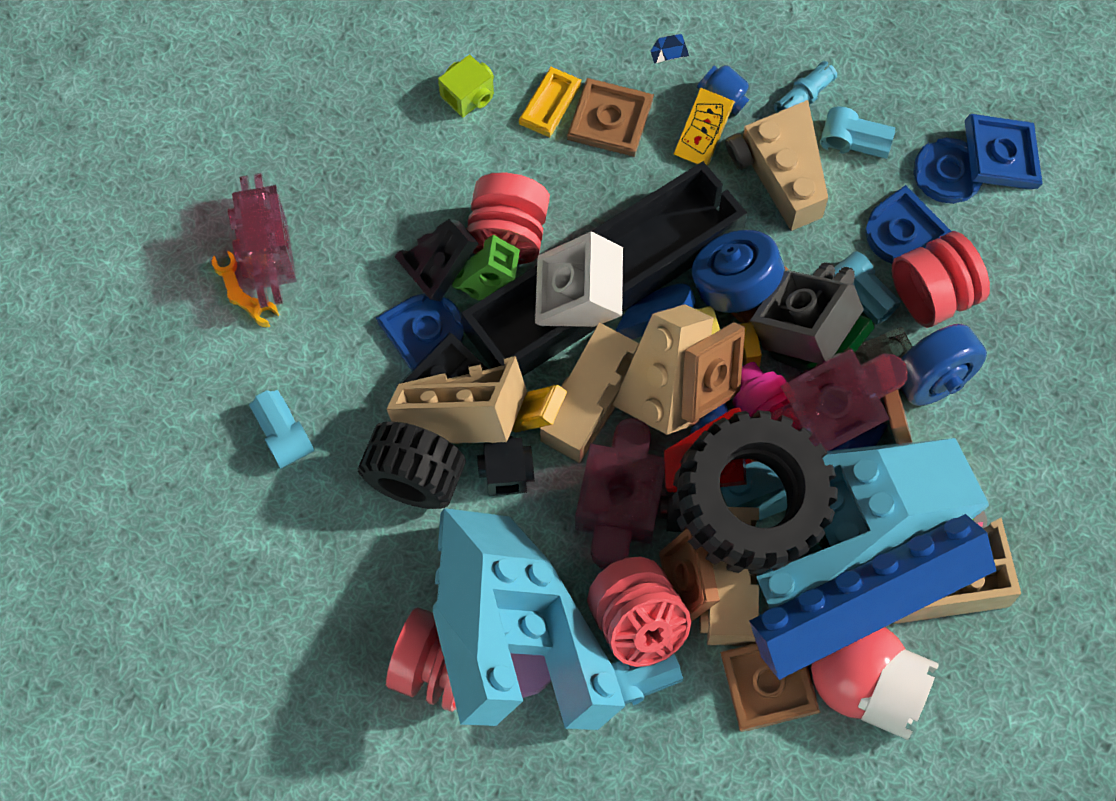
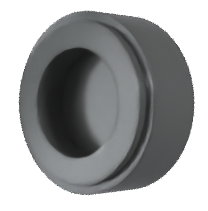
[725,133,753,170]

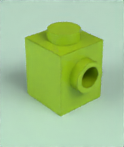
[438,54,494,117]

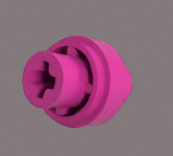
[732,362,801,429]

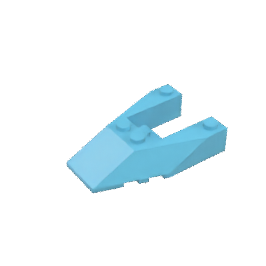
[720,438,989,609]
[433,508,625,730]

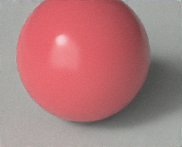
[811,627,905,719]

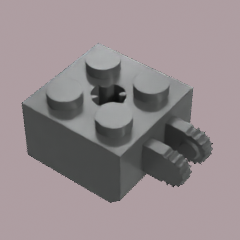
[750,262,864,366]

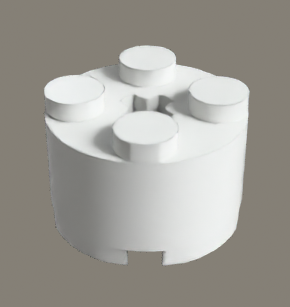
[858,649,938,740]

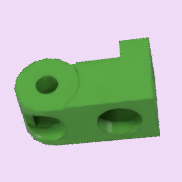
[452,234,520,301]

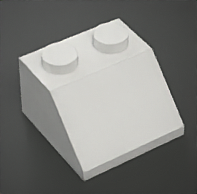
[535,232,623,327]

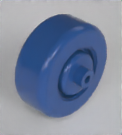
[692,230,785,313]
[894,324,987,406]

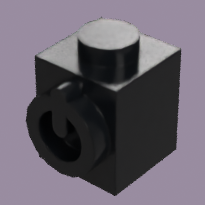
[477,435,535,496]

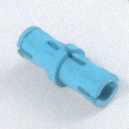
[774,61,837,113]

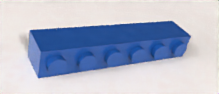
[749,514,996,680]

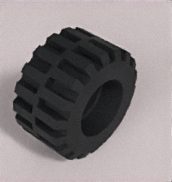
[358,422,466,509]

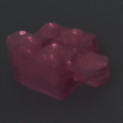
[228,173,297,308]
[771,347,908,452]
[575,418,665,569]

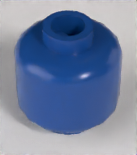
[697,65,749,116]

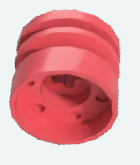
[466,172,550,264]
[892,231,990,328]
[587,557,691,667]
[386,607,456,712]

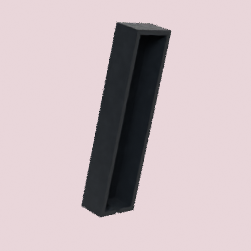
[461,161,747,377]

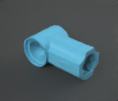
[820,106,895,159]
[834,251,901,325]
[249,390,314,469]
[611,654,683,706]

